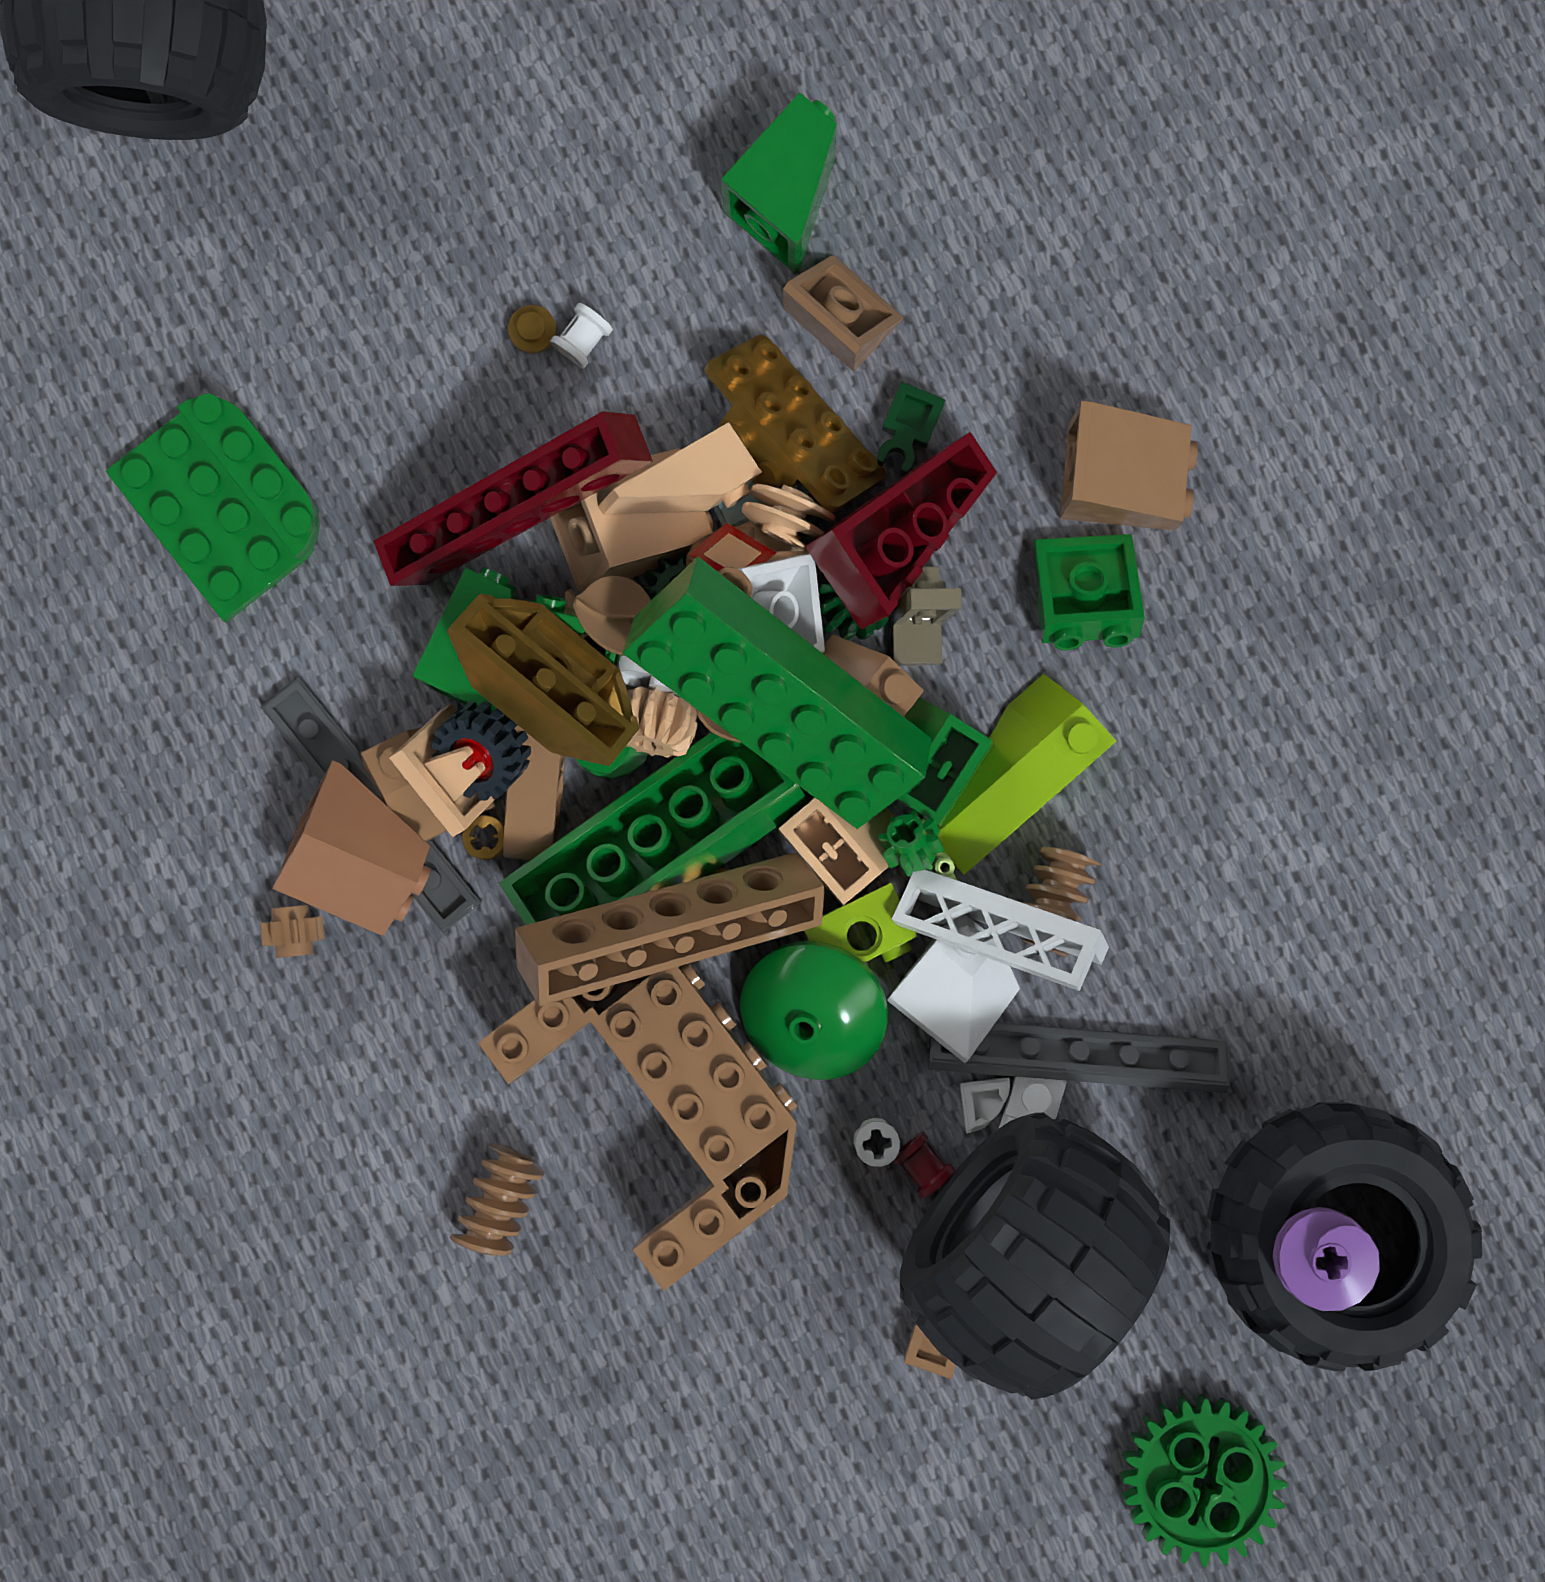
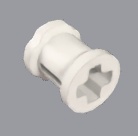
[550,303,613,369]
[854,1118,900,1167]

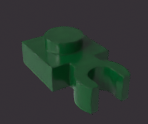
[877,382,946,475]

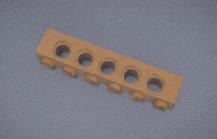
[515,852,824,1006]

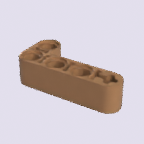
[503,725,566,861]

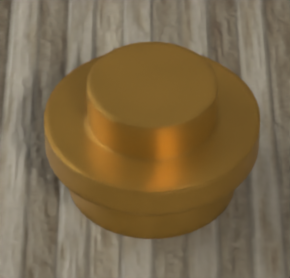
[508,305,557,354]

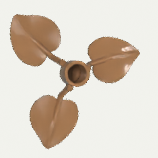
[574,527,755,743]

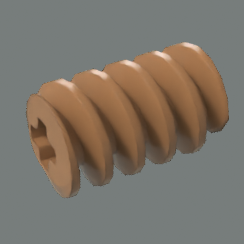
[1021,847,1102,957]
[450,1143,545,1256]

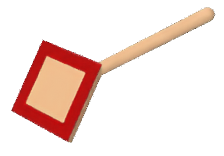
[688,523,809,572]

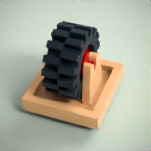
[389,701,531,837]

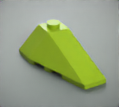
[937,674,1116,875]

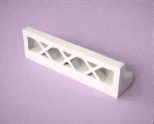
[892,869,1109,991]

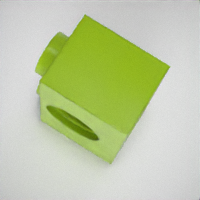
[804,883,918,963]

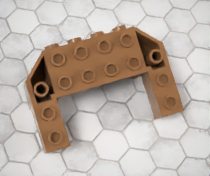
[478,963,798,1291]

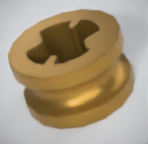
[462,815,504,860]

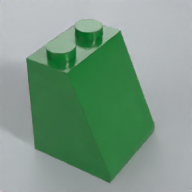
[721,92,837,274]
[412,567,519,722]

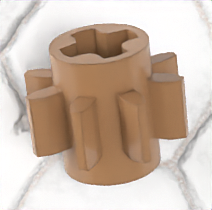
[260,905,325,958]

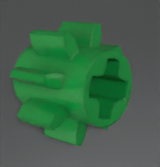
[878,810,945,876]

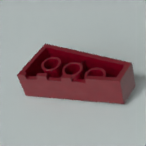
[805,432,997,629]

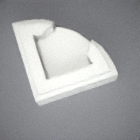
[959,1077,1010,1133]

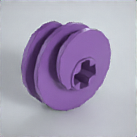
[1272,1207,1379,1311]

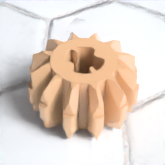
[626,686,698,758]

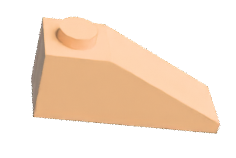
[598,422,761,515]

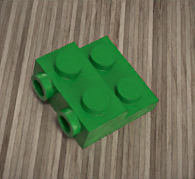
[1033,534,1145,651]

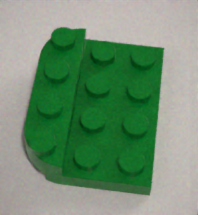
[105,393,320,623]

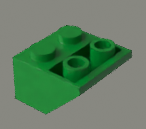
[897,697,994,827]

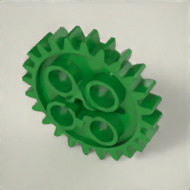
[1119,1394,1288,1567]

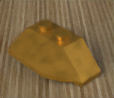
[447,594,640,766]

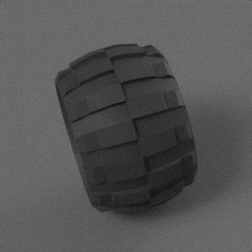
[0,0,267,140]
[1207,1102,1483,1372]
[900,1112,1170,1400]

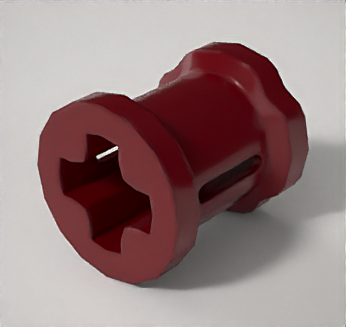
[892,1131,956,1199]

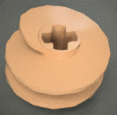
[741,484,836,552]

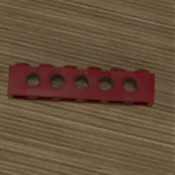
[373,411,653,586]

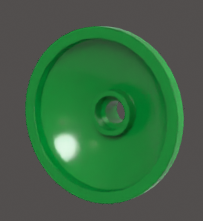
[740,941,888,1080]

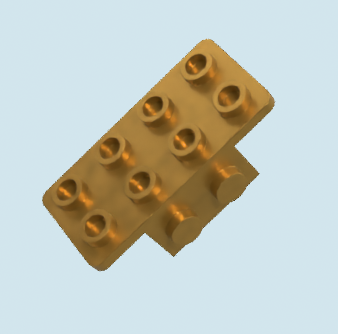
[704,335,886,513]

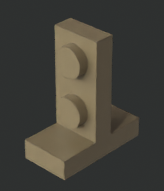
[889,567,962,666]

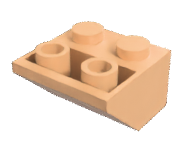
[778,798,896,906]

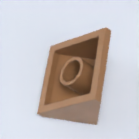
[783,255,904,372]

